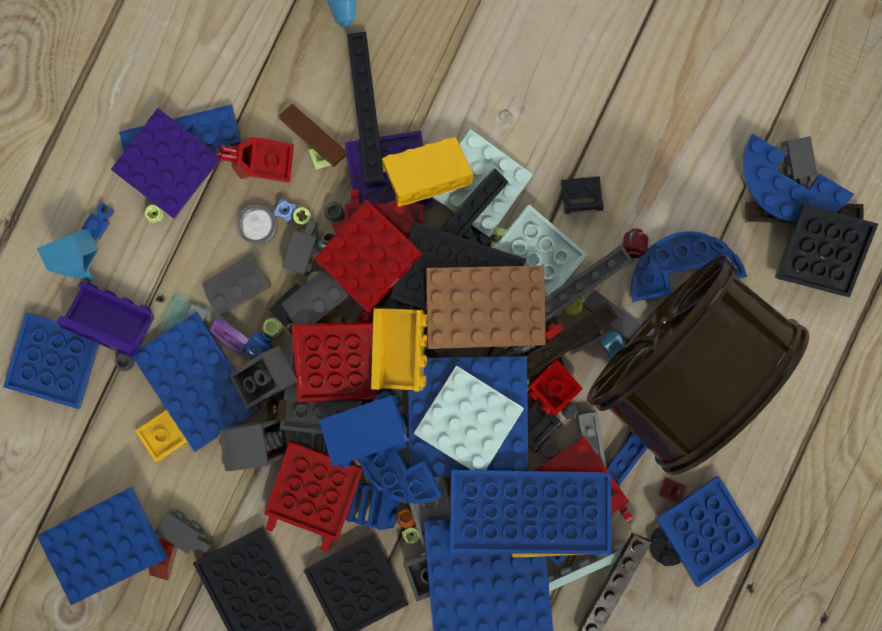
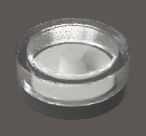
[236,205,278,245]

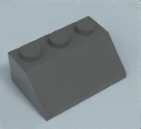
[202,253,271,316]
[282,269,351,324]

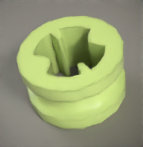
[293,207,312,226]

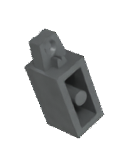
[780,136,817,189]
[282,220,318,276]
[155,509,212,553]

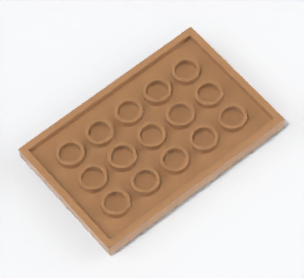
[425,266,545,349]

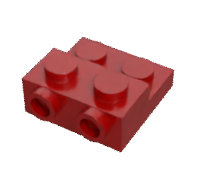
[527,360,583,416]

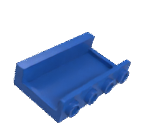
[319,395,411,469]

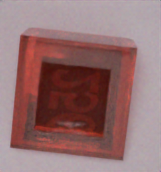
[658,477,687,503]

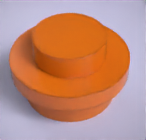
[397,508,415,528]

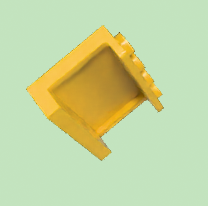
[382,137,473,207]
[371,308,427,392]

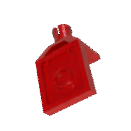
[218,136,294,183]

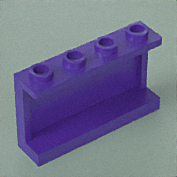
[57,282,154,358]

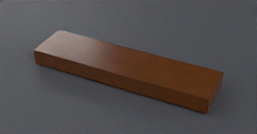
[278,104,348,167]

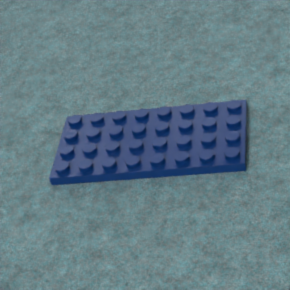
[449,470,611,555]

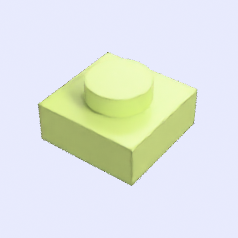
[309,149,330,170]

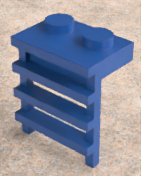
[346,483,399,530]

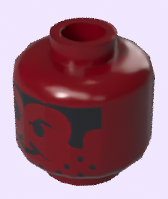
[622,228,649,258]

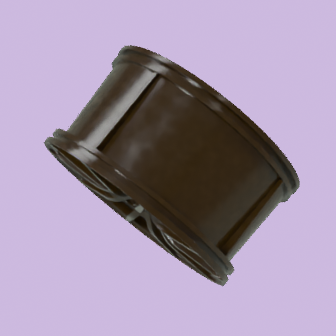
[587,255,810,475]

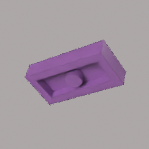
[210,316,248,355]

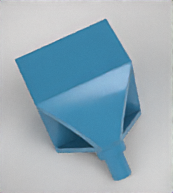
[37,228,99,282]

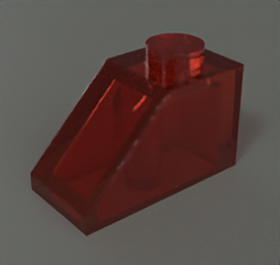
[149,537,178,580]

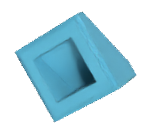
[599,330,625,359]

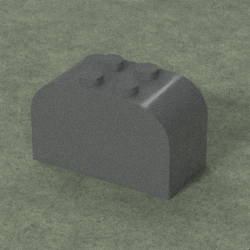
[218,419,287,471]

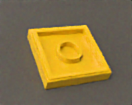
[135,410,188,463]

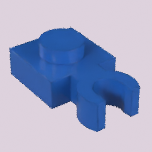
[81,203,114,240]

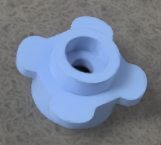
[274,199,297,222]

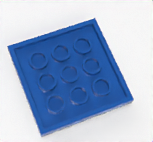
[3,313,100,409]
[655,476,760,587]

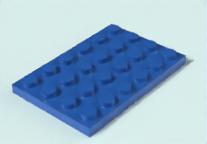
[133,312,261,452]
[37,487,168,605]

